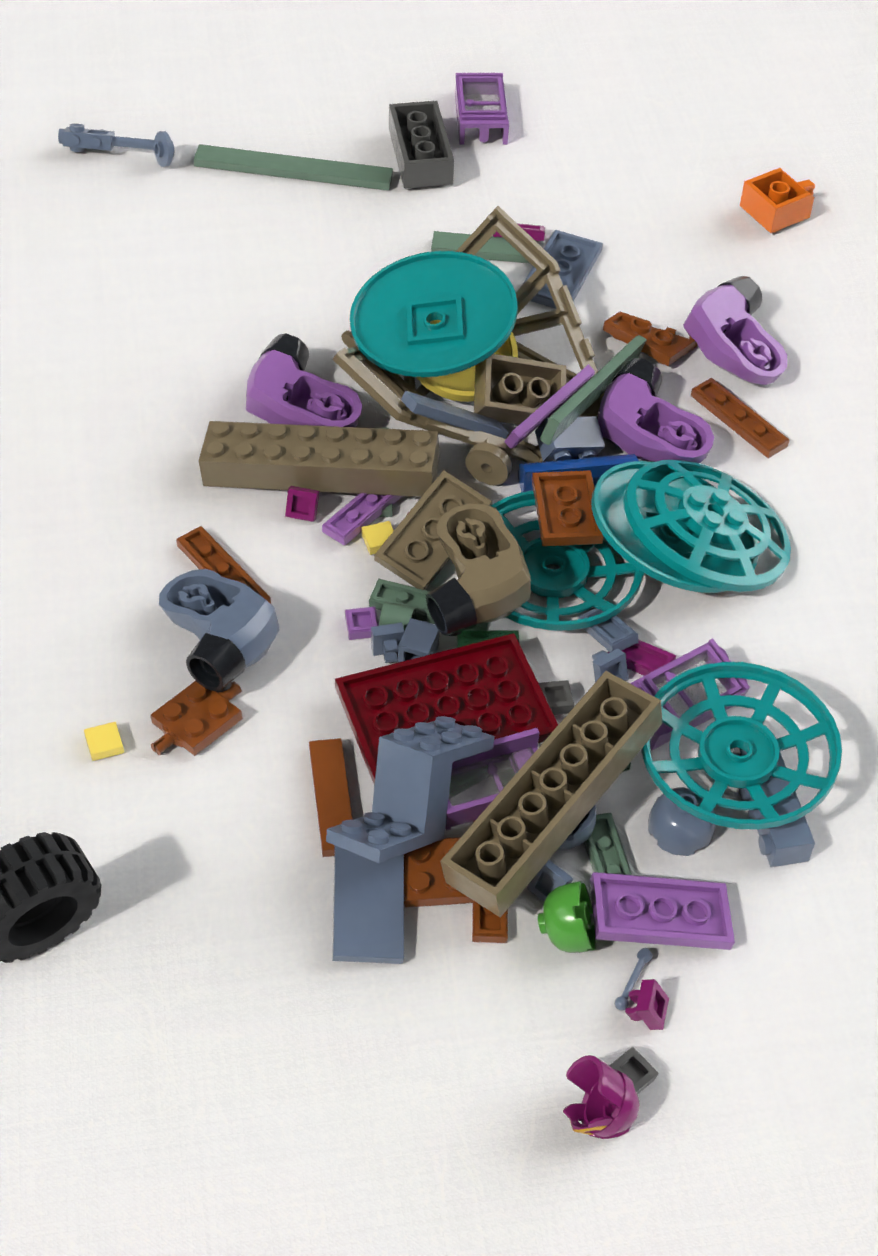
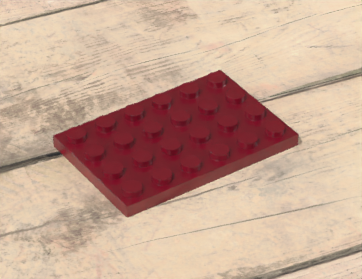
[335,633,558,785]

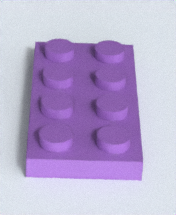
[590,872,735,950]

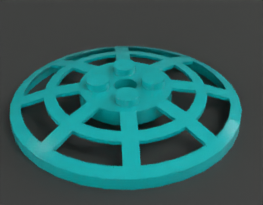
[623,460,791,592]
[491,490,644,631]
[641,662,842,830]

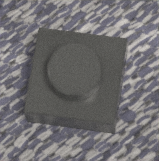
[539,680,574,715]
[609,1047,659,1094]

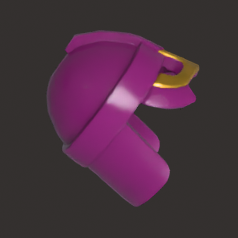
[563,1055,639,1139]

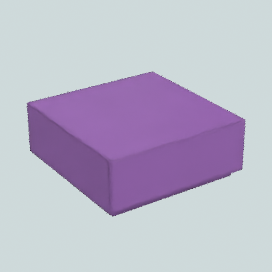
[345,607,379,640]

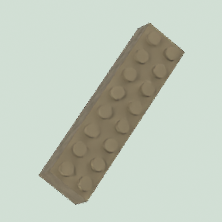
[198,421,440,497]
[440,671,663,918]

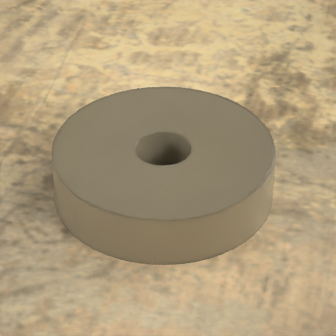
[465,443,512,486]

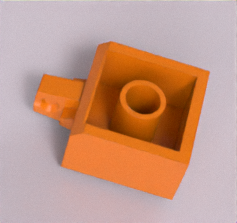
[740,168,815,233]

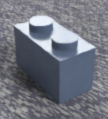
[535,416,605,462]

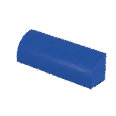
[518,454,639,492]

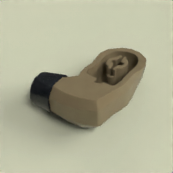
[426,504,531,636]

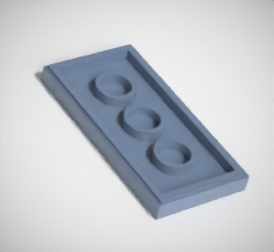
[522,230,603,309]
[332,846,404,964]

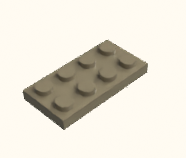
[374,470,492,590]

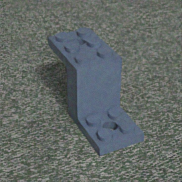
[326,716,495,863]

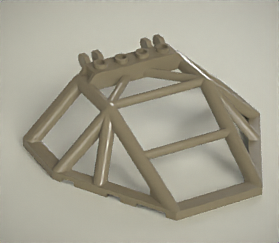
[332,206,605,463]

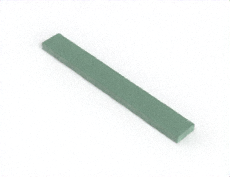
[194,144,393,190]
[540,335,647,445]

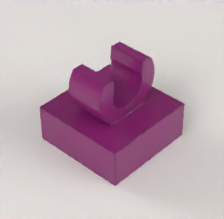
[285,486,320,522]
[625,979,669,1030]

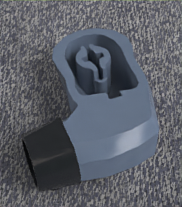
[159,569,280,692]

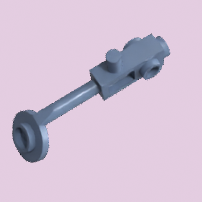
[58,123,174,167]

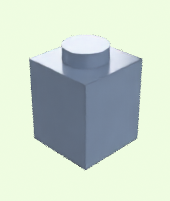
[398,618,440,663]

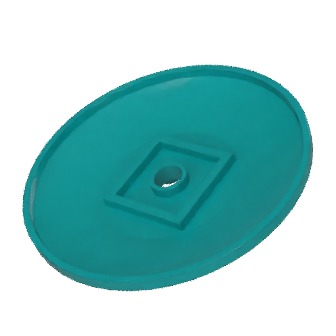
[350,251,518,377]
[591,461,759,593]

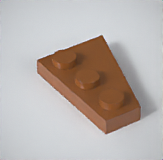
[603,312,698,366]

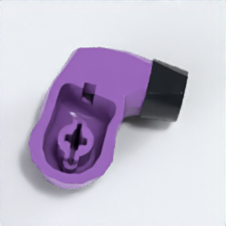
[683,276,787,385]
[246,333,362,427]
[597,358,714,463]

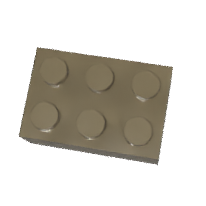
[474,354,566,427]

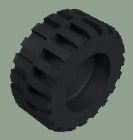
[0,832,102,963]

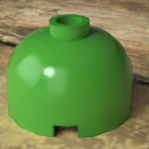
[538,881,597,953]

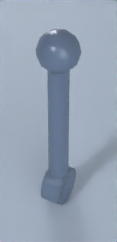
[614,948,653,1011]

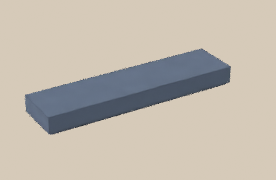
[401,390,509,439]

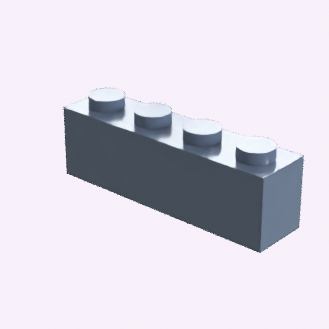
[733,748,815,867]

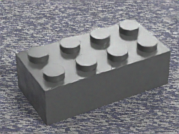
[389,101,454,188]

